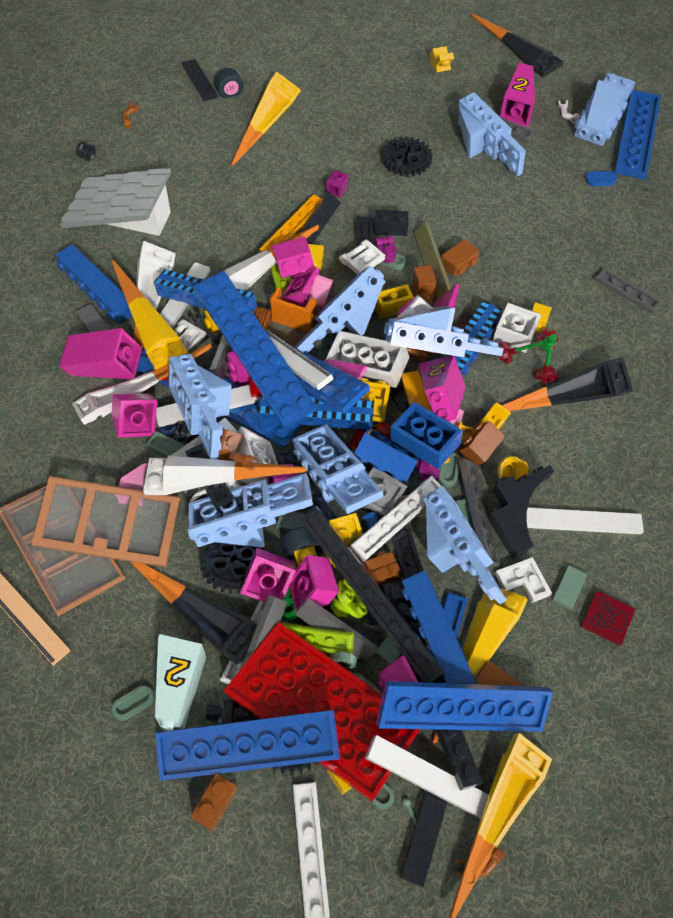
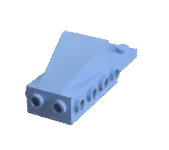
[575,73,636,146]
[458,92,526,176]
[294,266,385,353]
[384,305,503,357]
[169,354,231,459]
[292,424,383,514]
[188,473,313,547]
[423,486,507,604]

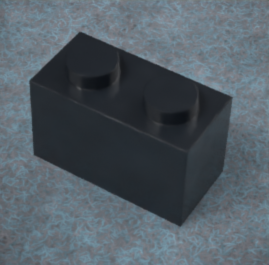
[374,210,409,236]

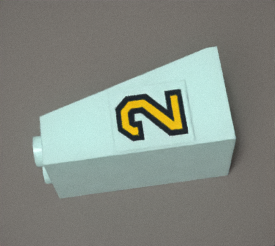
[155,634,206,732]

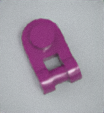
[375,235,397,263]

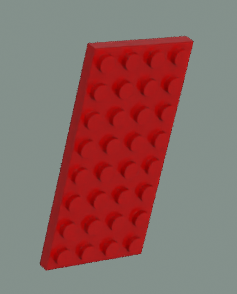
[224,622,420,802]

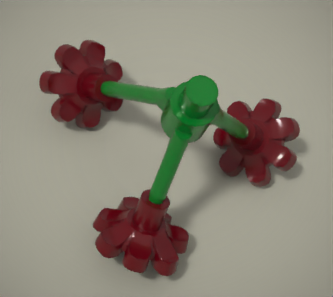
[499,328,559,383]

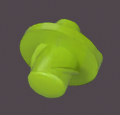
[330,579,367,618]

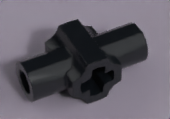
[206,700,252,724]

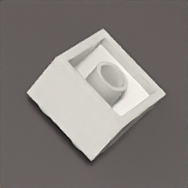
[493,303,541,353]

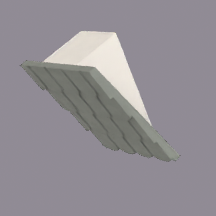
[60,169,171,236]

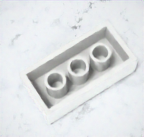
[326,331,409,388]

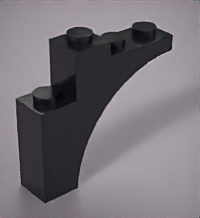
[488,465,555,559]

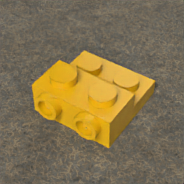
[360,378,390,423]
[323,513,363,568]

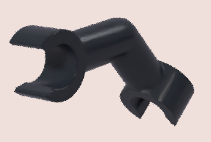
[189,313,222,346]

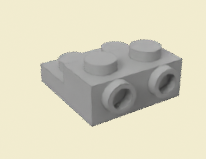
[361,467,407,517]

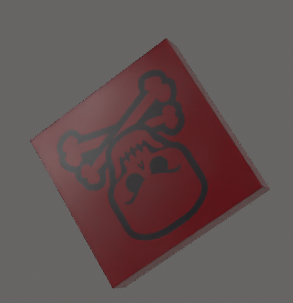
[581,591,636,646]

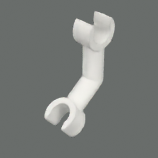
[558,99,580,124]

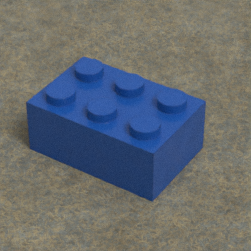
[391,402,463,469]
[354,427,419,482]

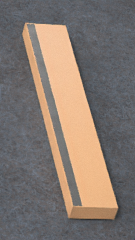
[0,573,70,666]

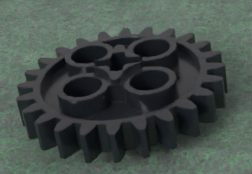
[382,136,433,177]
[200,542,264,594]

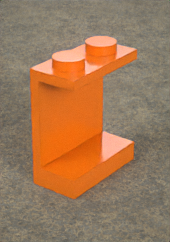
[269,287,317,333]

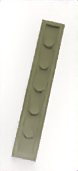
[414,222,451,300]

